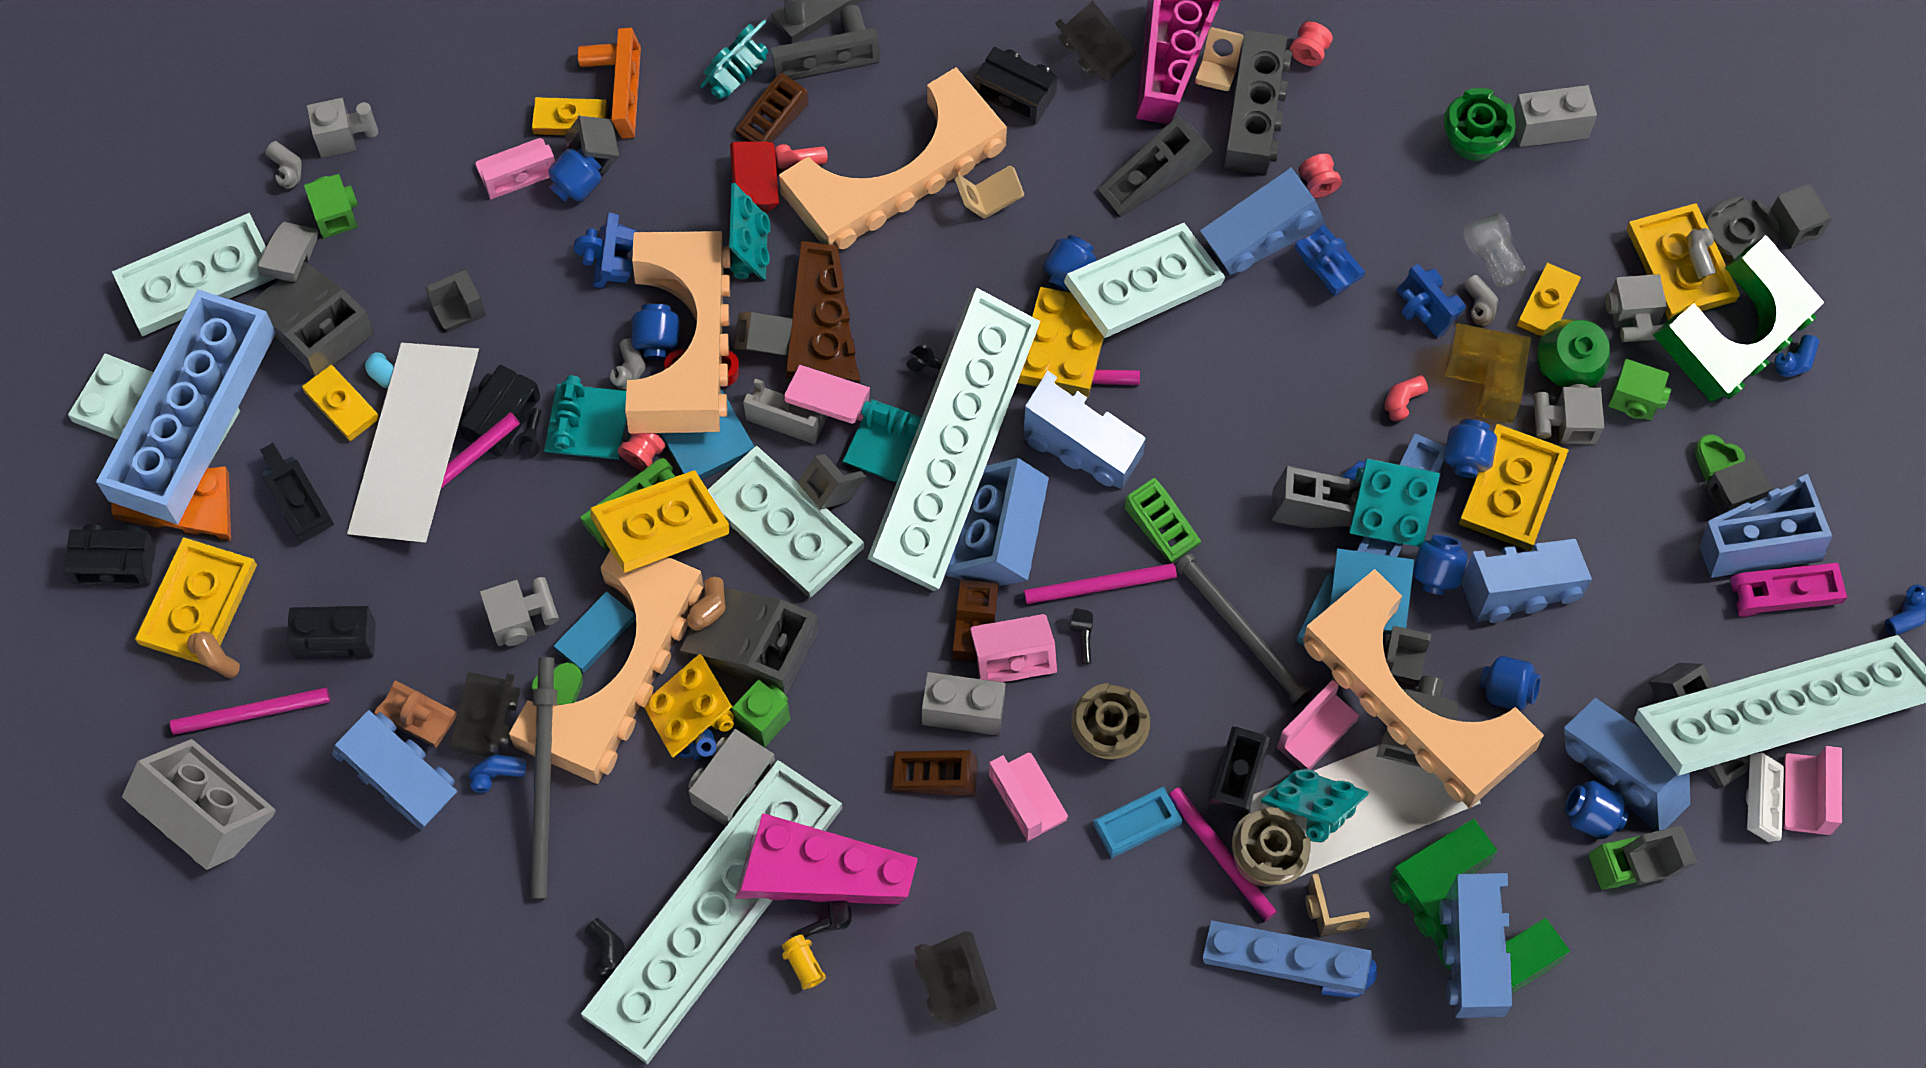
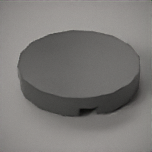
[1706,197,1780,262]

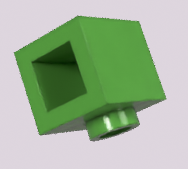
[304,174,358,239]
[1608,359,1671,421]
[732,679,790,748]

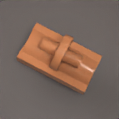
[374,680,457,748]

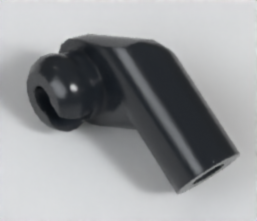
[585,918,624,978]

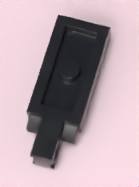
[260,443,334,543]

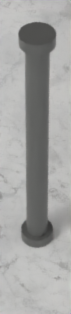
[1175,553,1312,705]

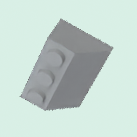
[122,739,276,870]

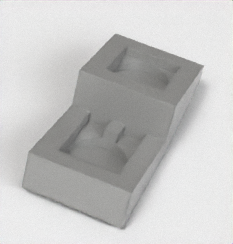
[258,222,320,283]

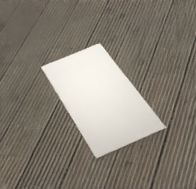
[347,343,479,543]
[1249,745,1481,877]

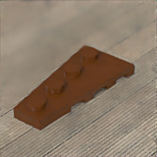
[785,241,861,384]

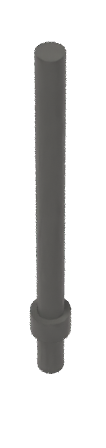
[530,657,557,899]

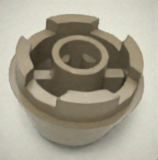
[1071,683,1150,760]
[1232,807,1311,886]

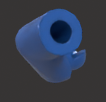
[1774,335,1820,377]

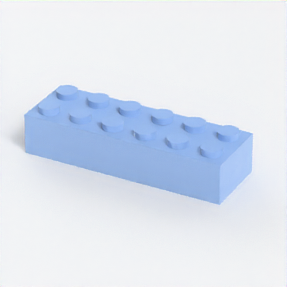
[96,289,276,525]

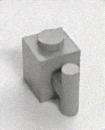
[307,98,378,158]
[1605,274,1667,342]
[1533,384,1604,445]
[480,577,559,647]

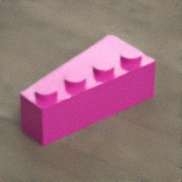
[1136,0,1221,124]
[735,813,918,905]

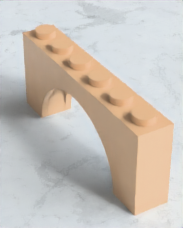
[779,67,1007,249]
[626,231,731,433]
[509,550,705,784]
[1303,569,1544,809]

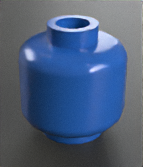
[548,147,602,202]
[1043,235,1097,292]
[631,304,680,360]
[1444,419,1497,478]
[1413,535,1468,595]
[1480,656,1541,711]
[1565,781,1628,839]

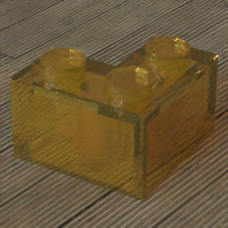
[1444,323,1531,423]

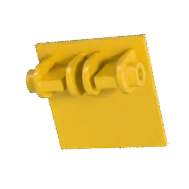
[644,654,734,758]

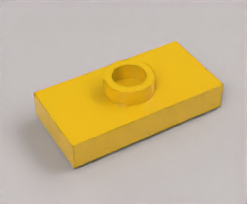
[532,97,608,136]
[1517,262,1581,336]
[302,364,380,442]

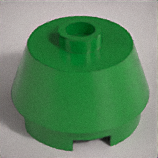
[1444,88,1516,161]
[1537,318,1610,389]

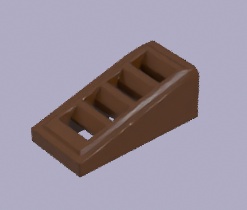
[735,73,809,142]
[891,750,978,796]

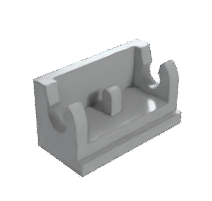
[743,379,828,445]

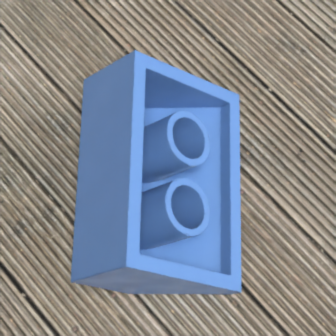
[945,458,1049,586]

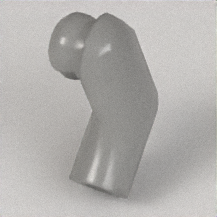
[265,141,302,189]
[1687,228,1716,279]
[1463,274,1498,326]
[610,338,645,390]

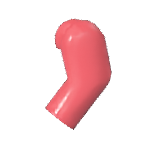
[775,144,828,170]
[1384,375,1428,421]

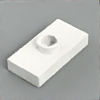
[1746,753,1784,842]

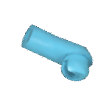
[365,352,394,389]

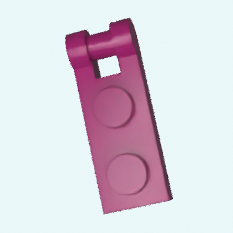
[1730,563,1847,617]

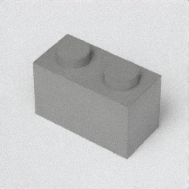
[1513,85,1597,147]
[922,672,1006,736]
[688,729,775,826]

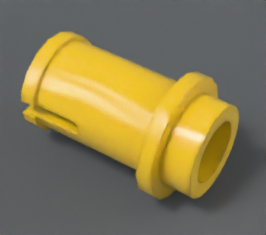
[781,935,826,990]

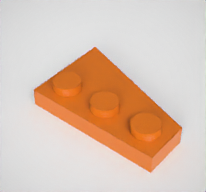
[111,466,231,541]

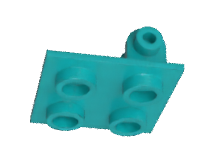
[700,20,769,100]
[729,183,771,281]
[544,375,626,460]
[843,399,922,483]
[1349,458,1440,547]
[1261,769,1369,843]

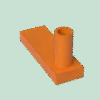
[578,27,641,139]

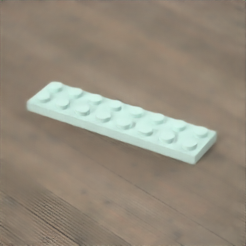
[867,288,1040,591]
[1634,635,1926,776]
[581,760,842,1064]

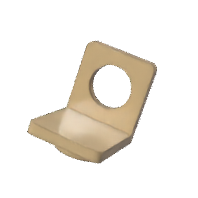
[1195,27,1244,91]
[955,166,1024,219]
[1305,873,1370,937]

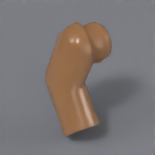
[687,577,726,631]
[187,631,240,679]

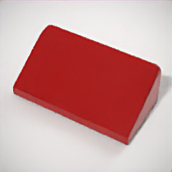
[730,141,779,214]

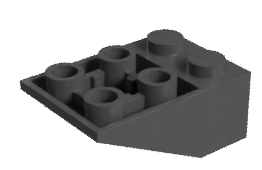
[247,261,374,377]
[680,588,819,695]

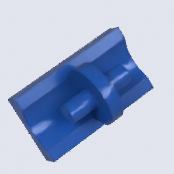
[574,213,636,288]
[1294,225,1365,296]
[1396,264,1466,338]

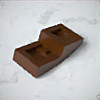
[952,580,998,662]

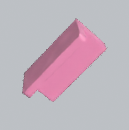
[476,138,555,200]
[784,365,870,424]
[971,614,1057,682]
[1277,680,1359,770]
[1783,746,1842,835]
[989,753,1068,841]

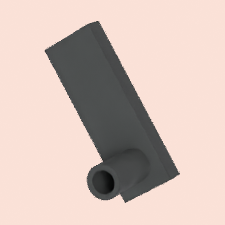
[771,0,864,44]
[771,5,880,79]

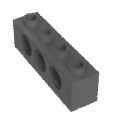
[1224,30,1292,175]

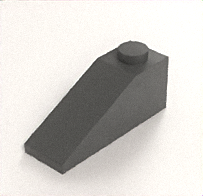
[1098,115,1213,216]
[1271,466,1360,528]
[1649,662,1750,787]

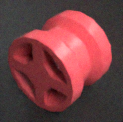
[1289,21,1333,66]
[1298,154,1342,198]
[617,433,665,471]

